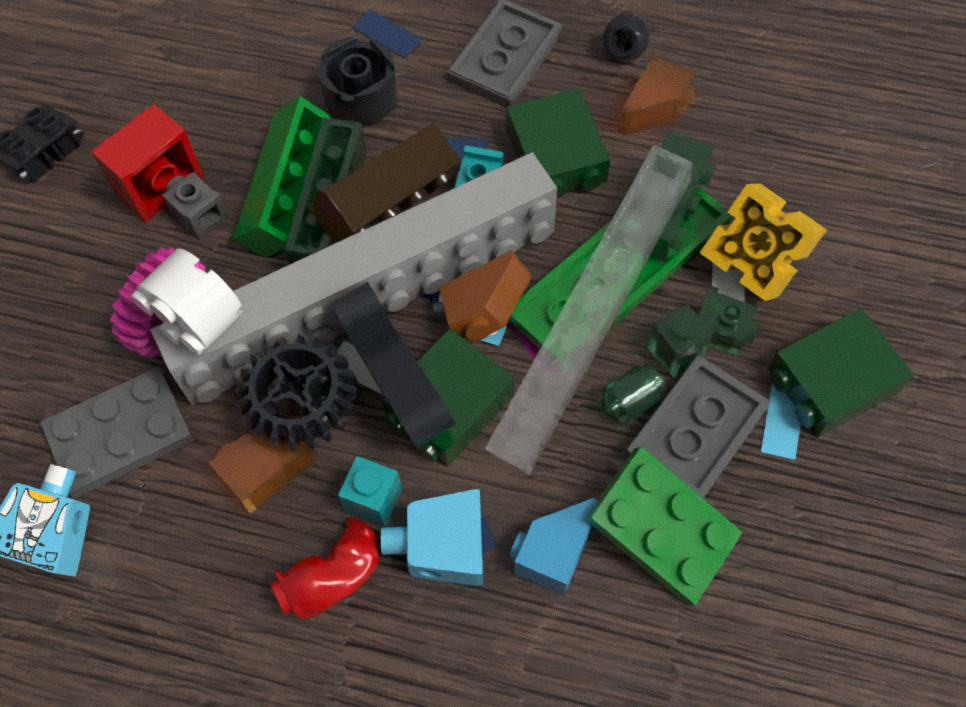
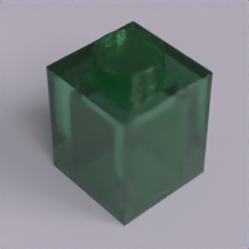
[647,303,714,378]

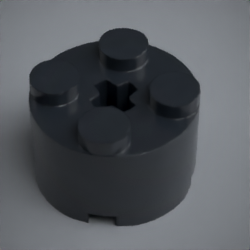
[318,37,398,129]

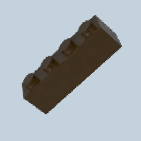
[307,122,461,244]

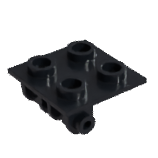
[0,105,84,183]

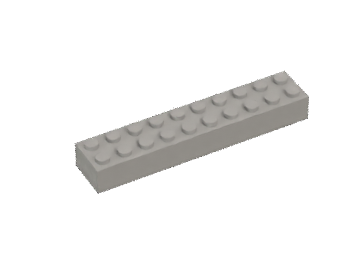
[150,152,557,406]

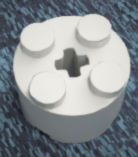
[131,248,243,356]

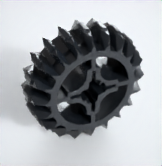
[236,334,358,453]

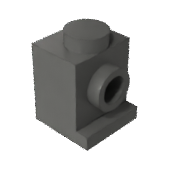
[162,172,229,240]

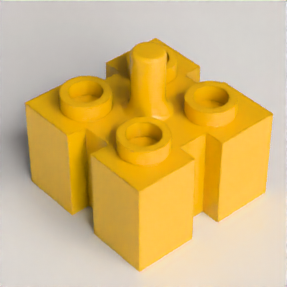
[700,183,827,302]

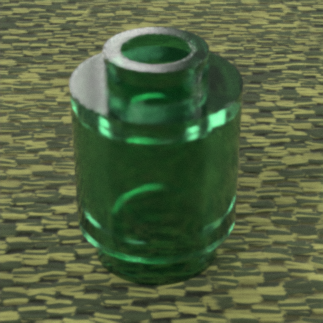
[600,364,666,424]

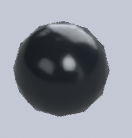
[603,14,649,61]

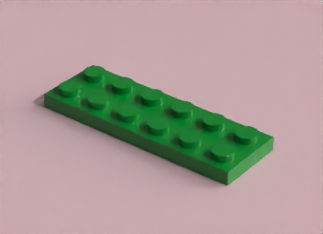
[508,167,732,371]

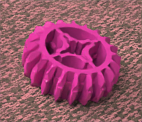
[110,247,207,358]

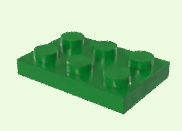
[585,446,743,605]

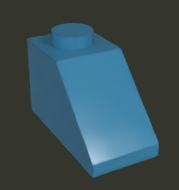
[510,498,597,595]

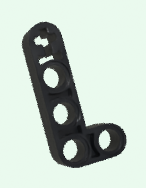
[329,281,455,448]

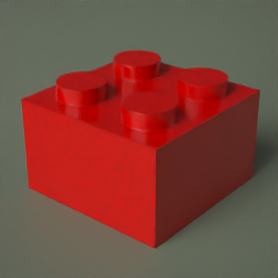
[91,104,204,223]

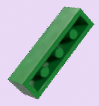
[233,96,331,258]

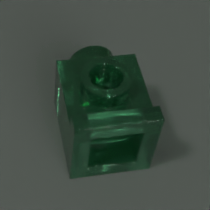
[691,286,761,356]

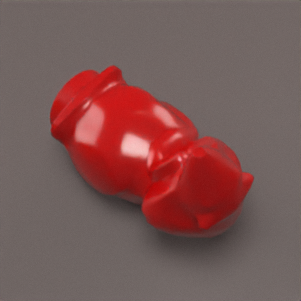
[270,517,379,619]

